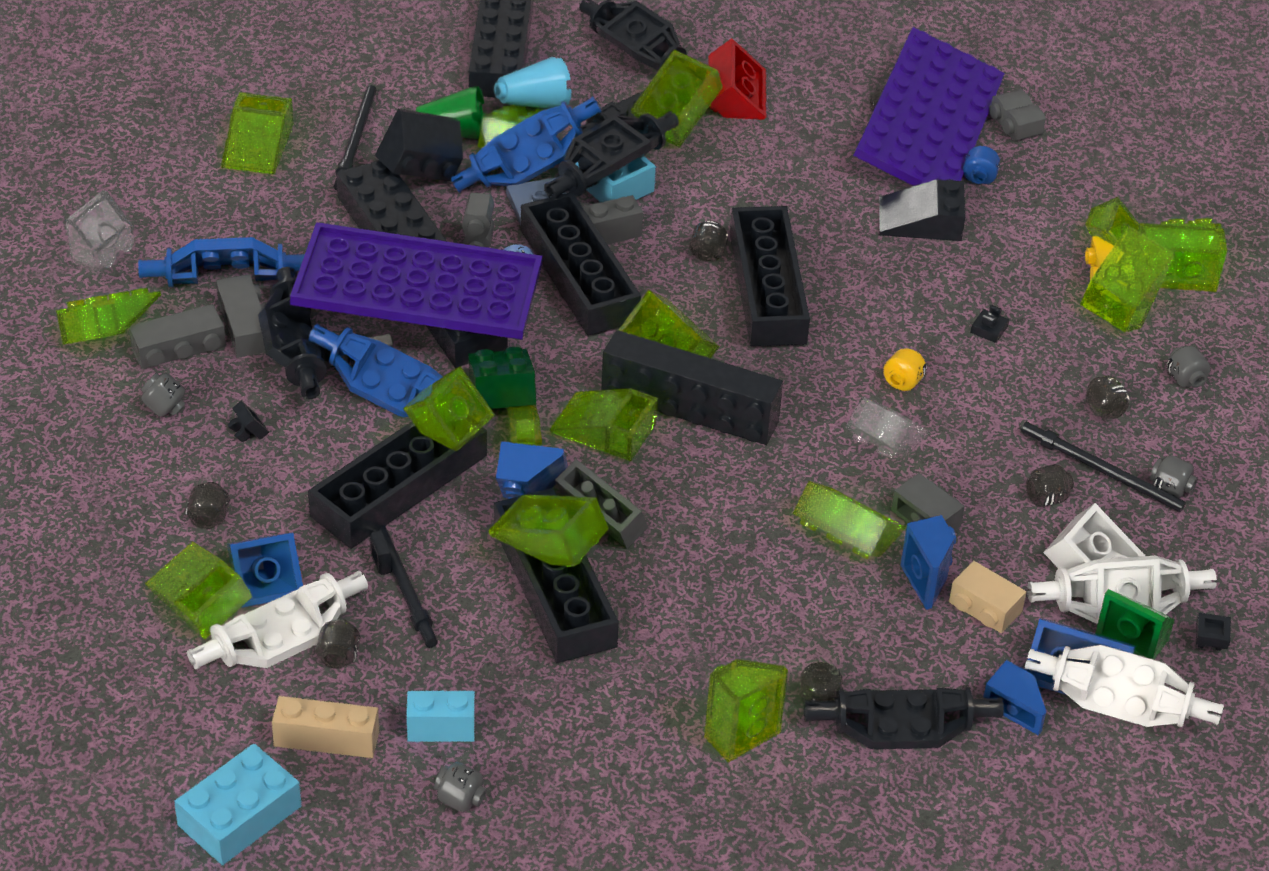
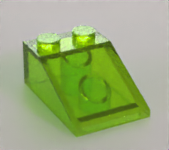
[488,495,609,567]

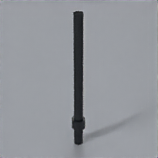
[334,85,377,191]
[1021,421,1186,512]
[377,526,438,648]

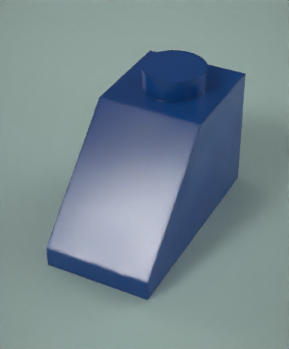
[983,660,1046,735]

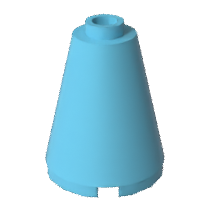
[494,57,571,109]

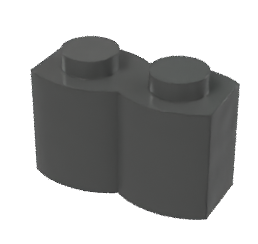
[989,89,1046,140]
[462,193,494,248]

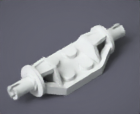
[1027,555,1217,624]
[187,571,368,670]
[1025,645,1224,727]

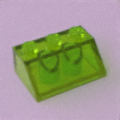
[631,50,723,148]
[1133,223,1227,292]
[619,289,720,358]
[792,481,906,559]
[704,659,788,763]

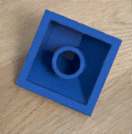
[227,532,303,608]

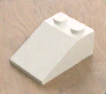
[1043,503,1145,570]

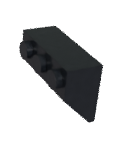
[375,108,463,182]

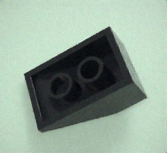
[879,179,966,241]

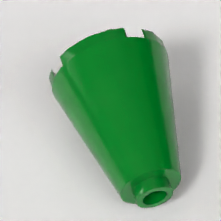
[416,86,487,140]

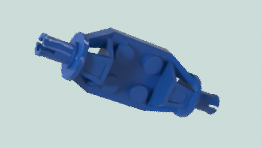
[451,96,602,193]
[138,237,305,288]
[308,324,475,417]

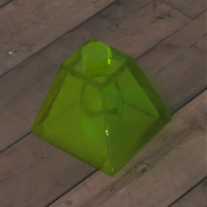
[1085,196,1149,270]
[403,366,495,451]

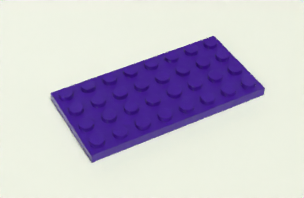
[853,27,1005,186]
[290,222,542,340]

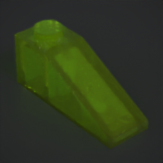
[505,405,542,446]

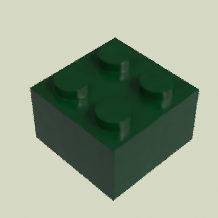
[468,347,536,410]

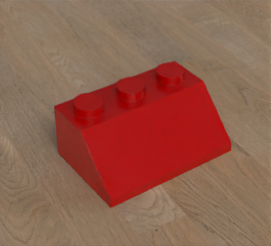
[707,38,766,120]

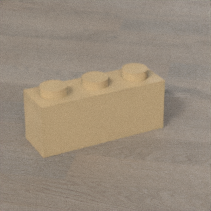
[272,696,379,758]

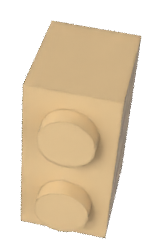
[949,561,1027,634]

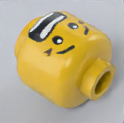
[883,348,927,391]

